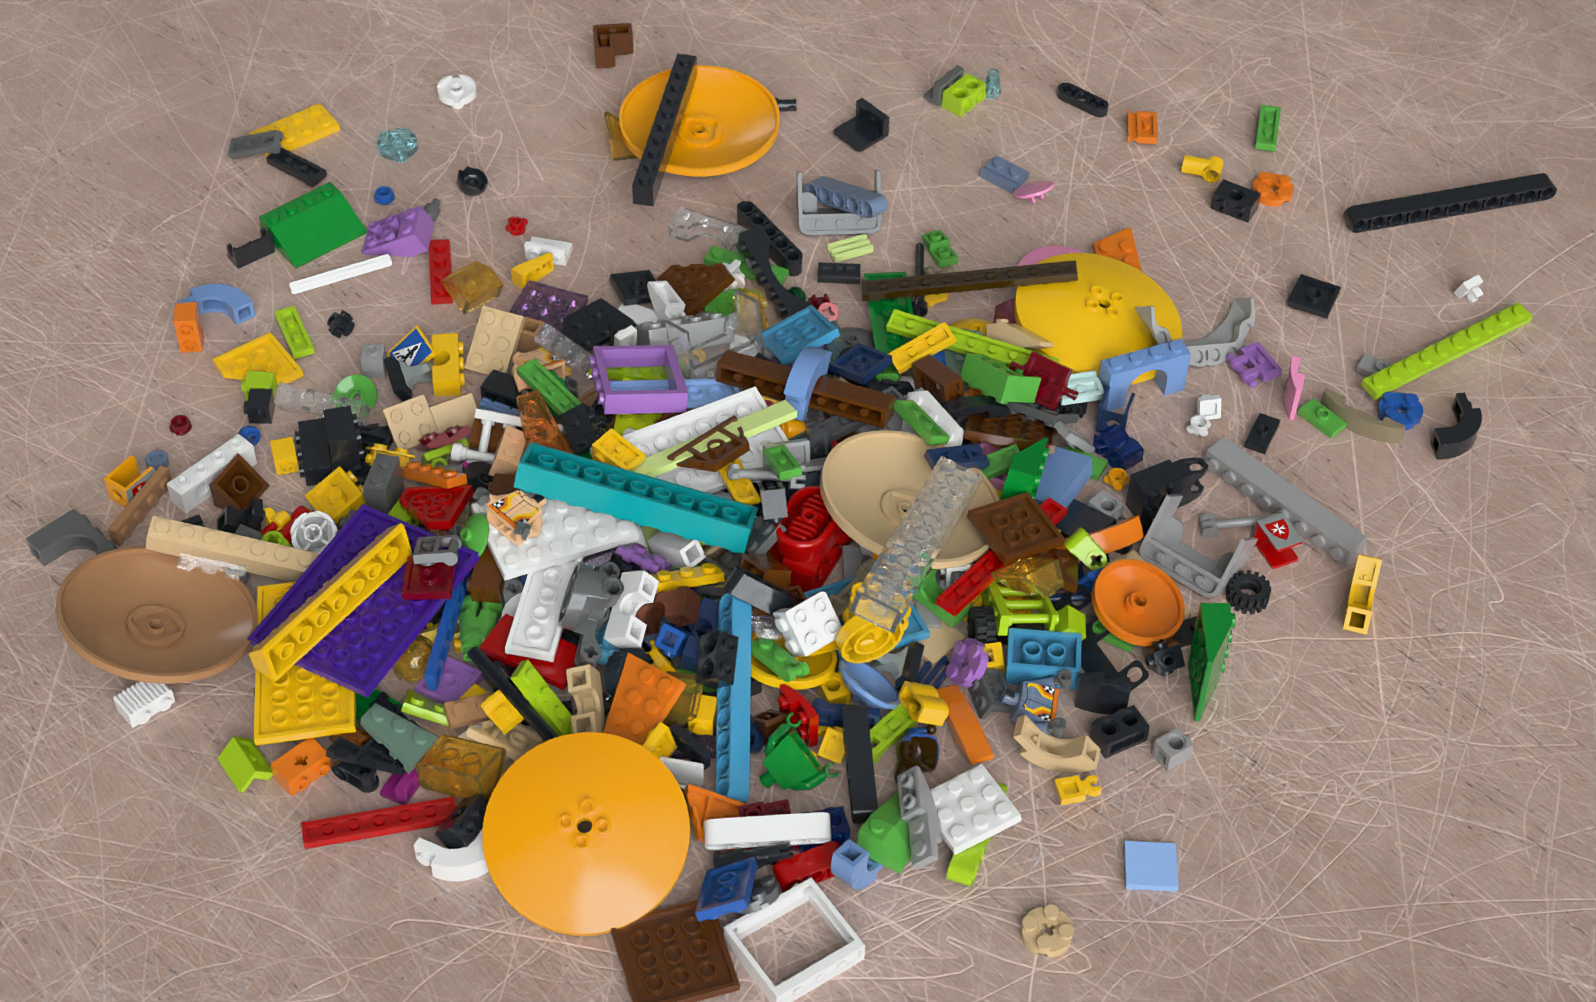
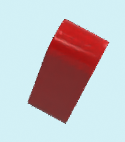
[772,841,841,893]

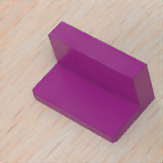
[380,754,432,805]

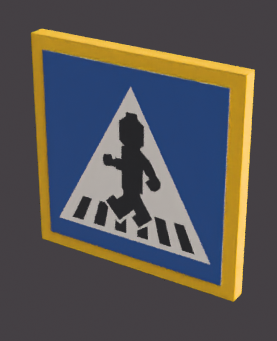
[386,325,437,367]

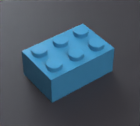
[1005,628,1082,690]

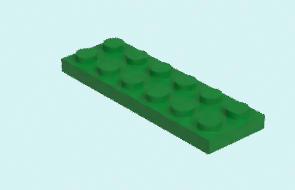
[864,272,913,354]

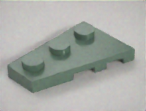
[360,703,438,774]

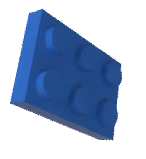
[695,857,758,921]

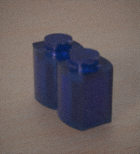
[1093,424,1144,470]

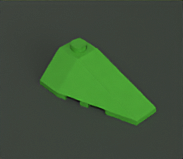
[856,791,911,874]

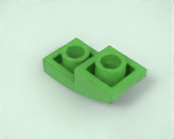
[922,230,958,268]

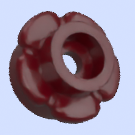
[169,415,192,436]

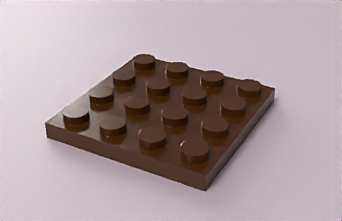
[964,412,1058,456]
[611,900,740,1002]

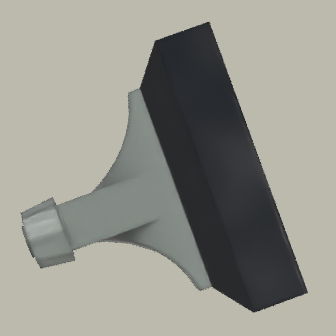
[383,356,433,401]
[872,641,925,692]

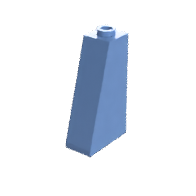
[1035,447,1092,508]

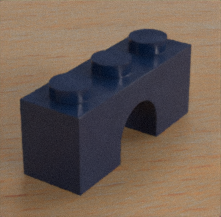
[679,597,719,673]

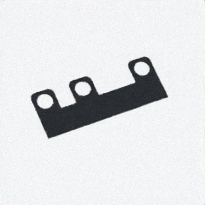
[1053,585,1149,692]

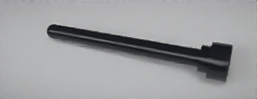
[911,243,928,317]

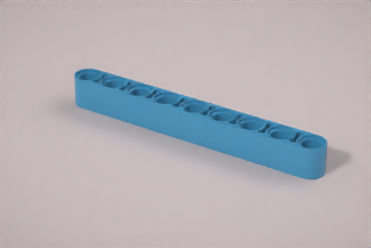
[715,593,752,803]

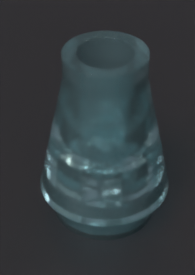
[985,69,1002,99]

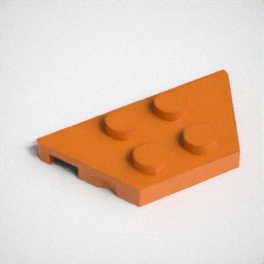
[1093,228,1142,272]
[685,784,747,852]

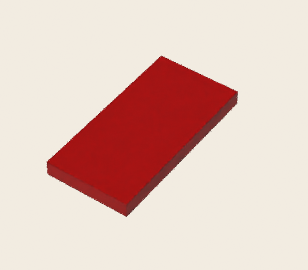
[479,614,577,690]

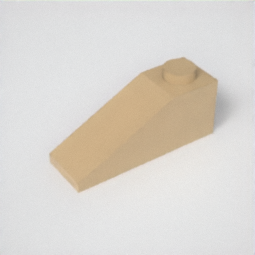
[987,319,1053,349]

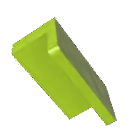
[218,737,273,792]

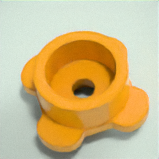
[1103,468,1130,491]

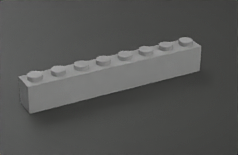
[1204,437,1367,567]

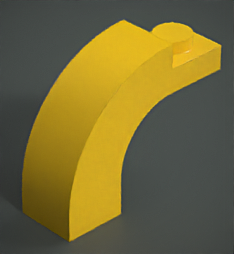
[1343,554,1382,634]

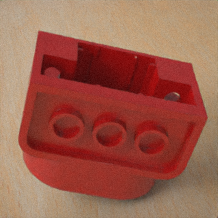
[771,486,852,593]

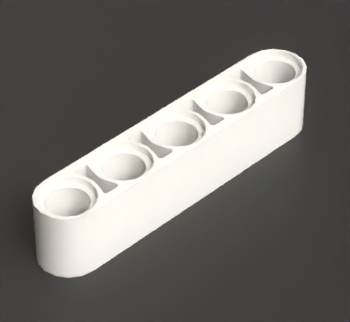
[703,812,831,850]

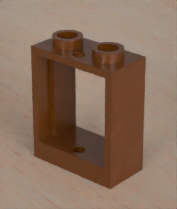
[912,355,964,419]

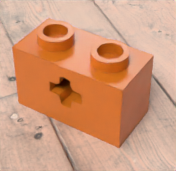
[173,302,204,353]
[270,738,332,797]

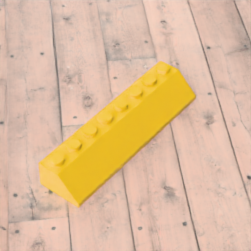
[248,523,413,682]

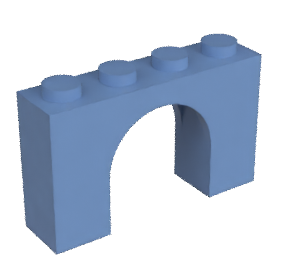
[1098,339,1191,411]

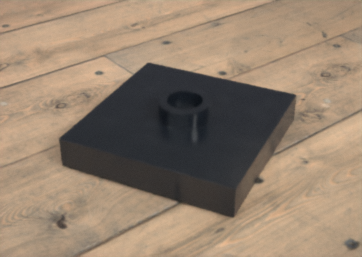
[610,270,656,306]
[1287,274,1341,319]

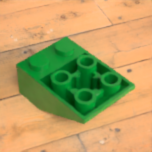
[1000,438,1050,500]

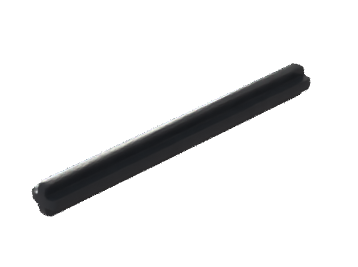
[467,646,559,742]

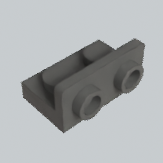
[924,65,964,106]
[968,668,1012,719]

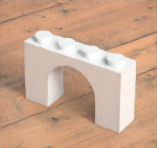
[647,491,757,567]

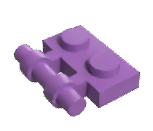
[1226,342,1282,388]
[616,543,673,574]

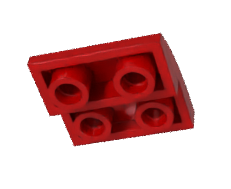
[777,684,819,748]

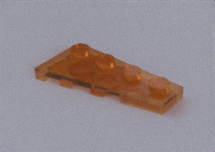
[516,390,573,454]

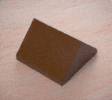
[209,453,270,511]

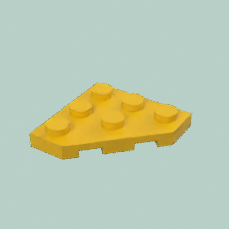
[212,332,303,385]

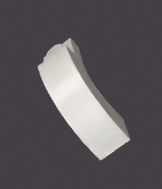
[414,830,489,881]

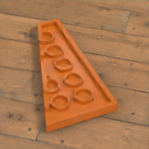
[603,653,686,746]

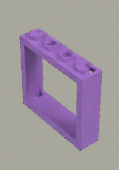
[589,345,688,414]

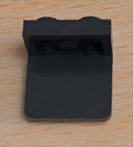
[834,98,890,152]
[560,403,609,456]

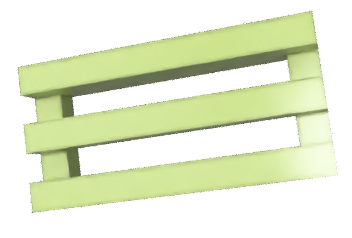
[827,234,874,263]

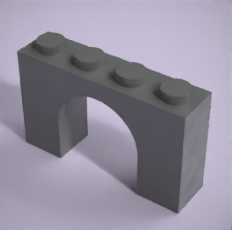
[26,509,117,566]

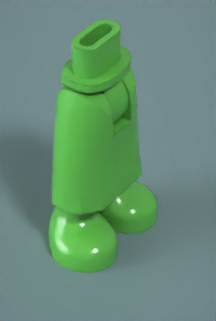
[459,594,504,661]

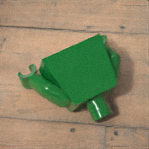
[759,713,839,791]

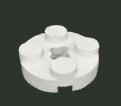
[437,75,477,109]

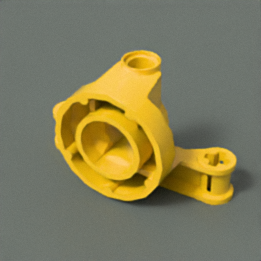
[808,582,911,664]

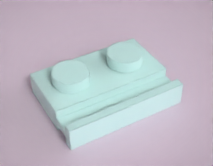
[1060,370,1104,406]

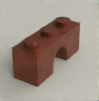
[635,586,701,636]

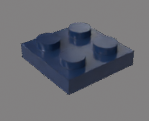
[829,343,893,385]

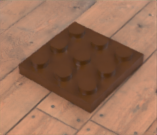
[967,492,1065,565]

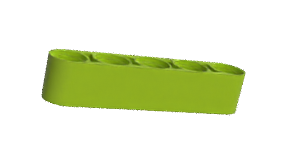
[946,782,1008,887]

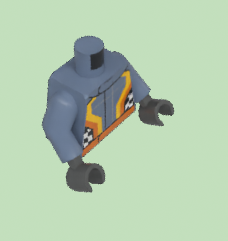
[1000,669,1072,738]

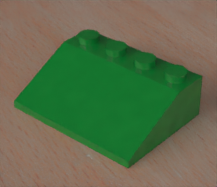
[259,182,367,269]
[1187,603,1236,721]

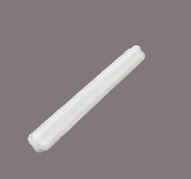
[289,254,392,295]

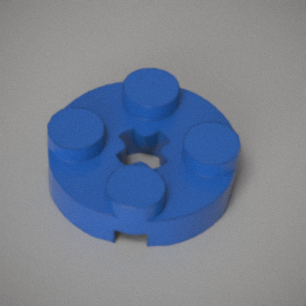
[1377,392,1423,430]

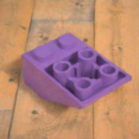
[362,206,434,257]

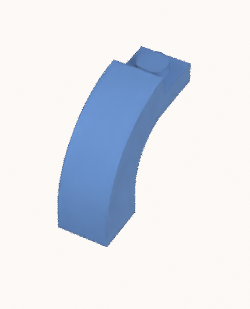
[174,284,255,325]
[784,346,832,421]
[831,839,884,890]

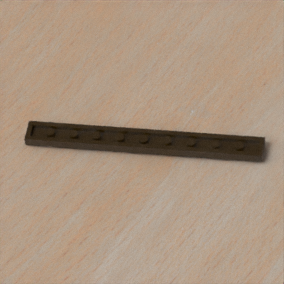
[862,260,1078,301]

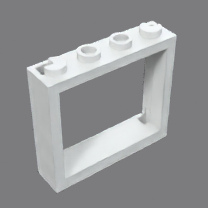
[724,878,865,1002]

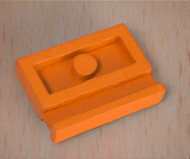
[1127,110,1157,144]

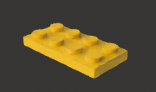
[249,103,340,157]

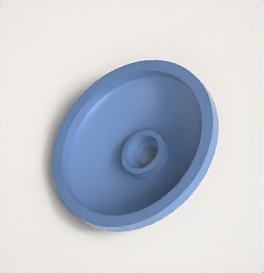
[838,658,901,710]

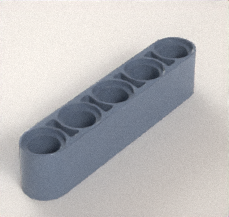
[805,176,888,219]

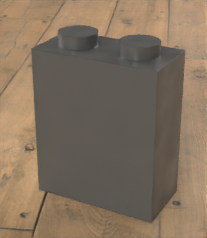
[363,453,404,514]

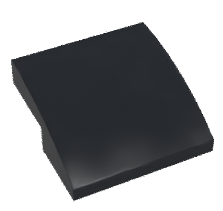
[1074,671,1132,715]

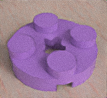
[945,638,988,688]

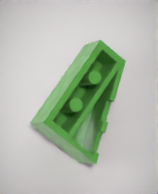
[960,353,1041,404]

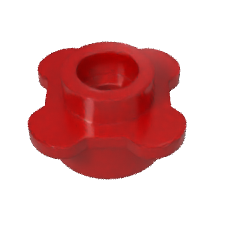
[505,217,528,236]

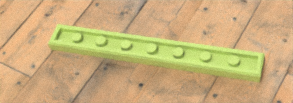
[633,400,797,477]

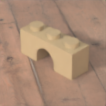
[566,664,606,734]

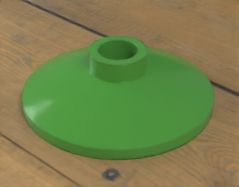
[334,375,378,418]
[460,513,489,557]

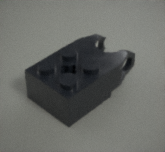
[1125,457,1209,521]

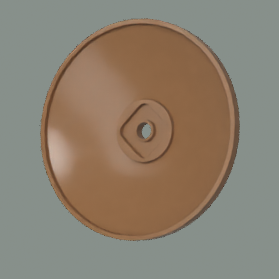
[56,546,258,684]

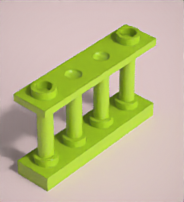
[980,573,1059,636]

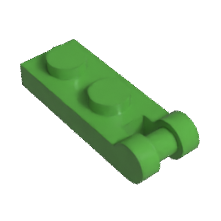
[751,636,809,682]

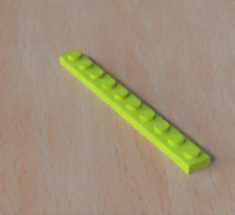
[1360,302,1533,400]

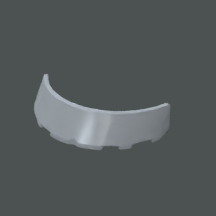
[1135,297,1256,367]

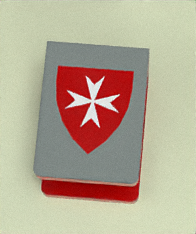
[1253,513,1303,569]

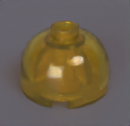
[392,635,433,682]

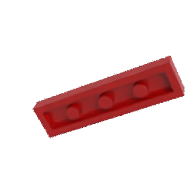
[429,239,453,305]

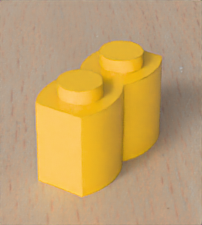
[898,681,949,726]

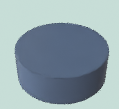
[145,450,169,471]

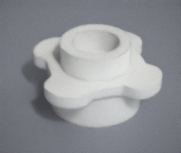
[1186,415,1211,437]

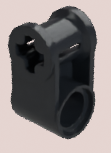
[331,760,380,793]

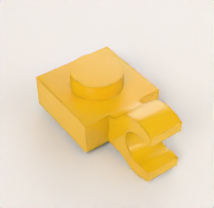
[640,640,677,676]

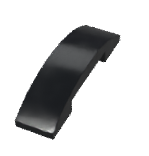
[940,396,1010,419]

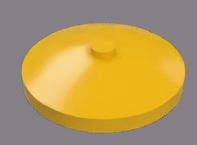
[751,626,837,690]

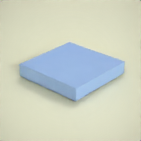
[1124,841,1178,892]

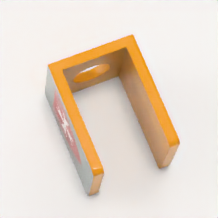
[103,455,155,507]

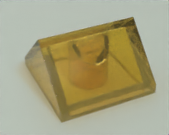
[604,111,638,161]

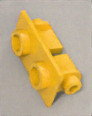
[365,443,415,467]

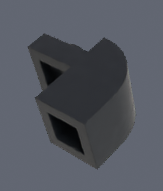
[217,497,265,534]

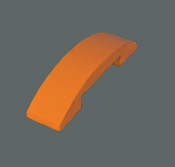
[1056,515,1144,561]

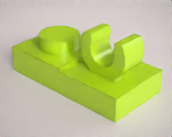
[421,438,469,467]

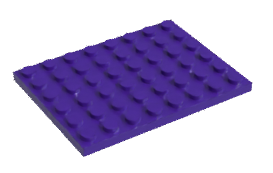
[247,504,480,698]

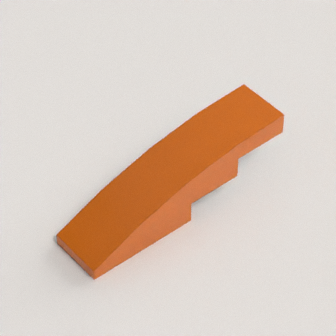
[936,684,994,765]

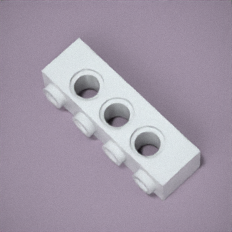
[167,434,257,513]

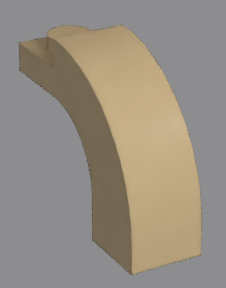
[1013,715,1101,773]

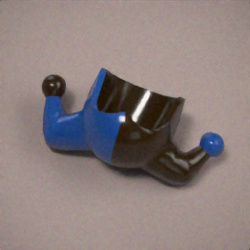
[894,724,939,783]

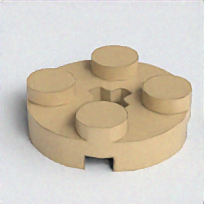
[1021,904,1074,957]

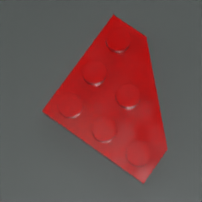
[399,485,474,531]

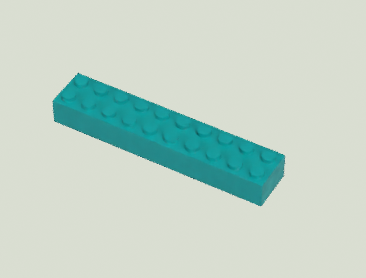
[514,442,758,554]

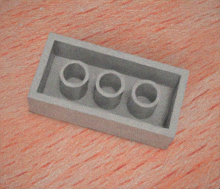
[635,312,733,352]

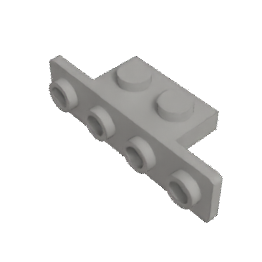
[750,438,827,483]

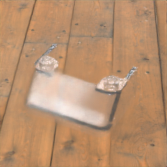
[665,290,765,379]

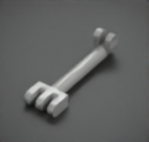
[727,464,806,490]
[1198,513,1278,538]

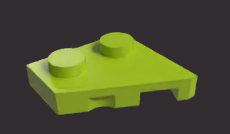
[401,689,449,726]

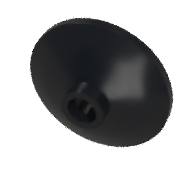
[463,461,494,492]

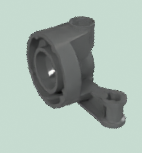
[558,561,624,668]

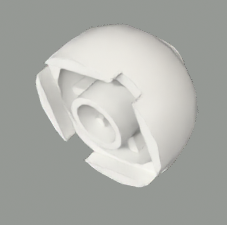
[290,511,339,554]

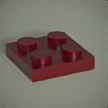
[401,556,457,600]

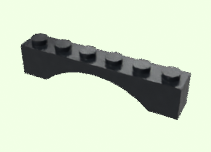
[736,225,811,320]

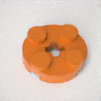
[1252,172,1294,207]

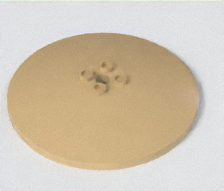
[820,430,1000,569]

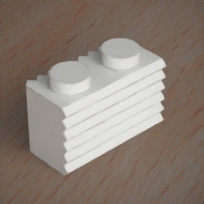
[113,682,175,728]

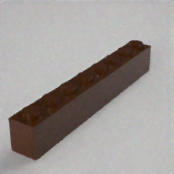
[716,350,895,428]

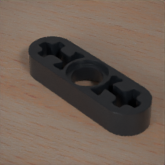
[1057,83,1109,117]

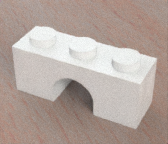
[604,570,659,649]

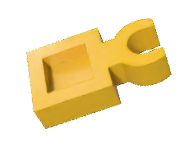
[1054,775,1102,805]

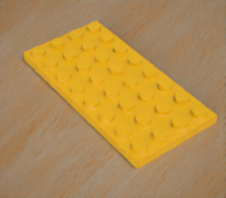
[254,582,356,745]

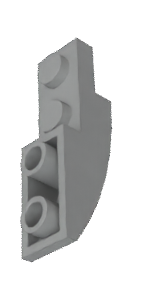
[897,766,943,869]

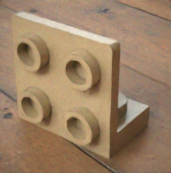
[377,394,438,449]

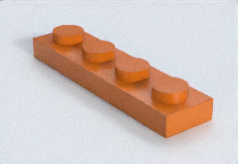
[401,461,467,489]

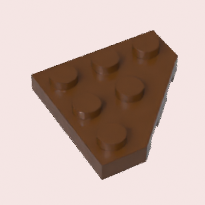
[657,263,735,316]

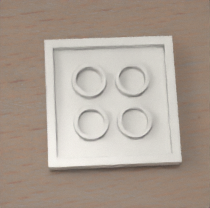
[930,764,1022,855]

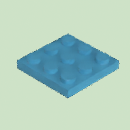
[755,305,840,365]

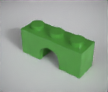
[899,565,972,628]

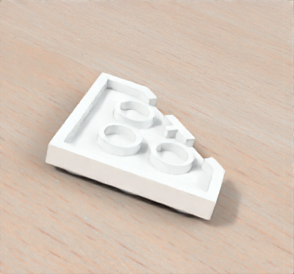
[901,391,964,447]

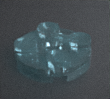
[377,128,418,163]

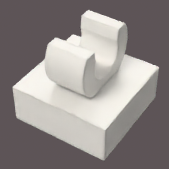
[1454,275,1483,303]
[1197,394,1221,420]

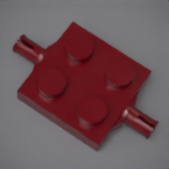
[1009,351,1079,410]

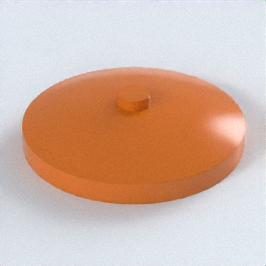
[1091,559,1185,646]

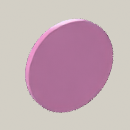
[1013,181,1054,203]

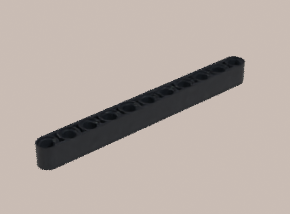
[1343,173,1557,233]

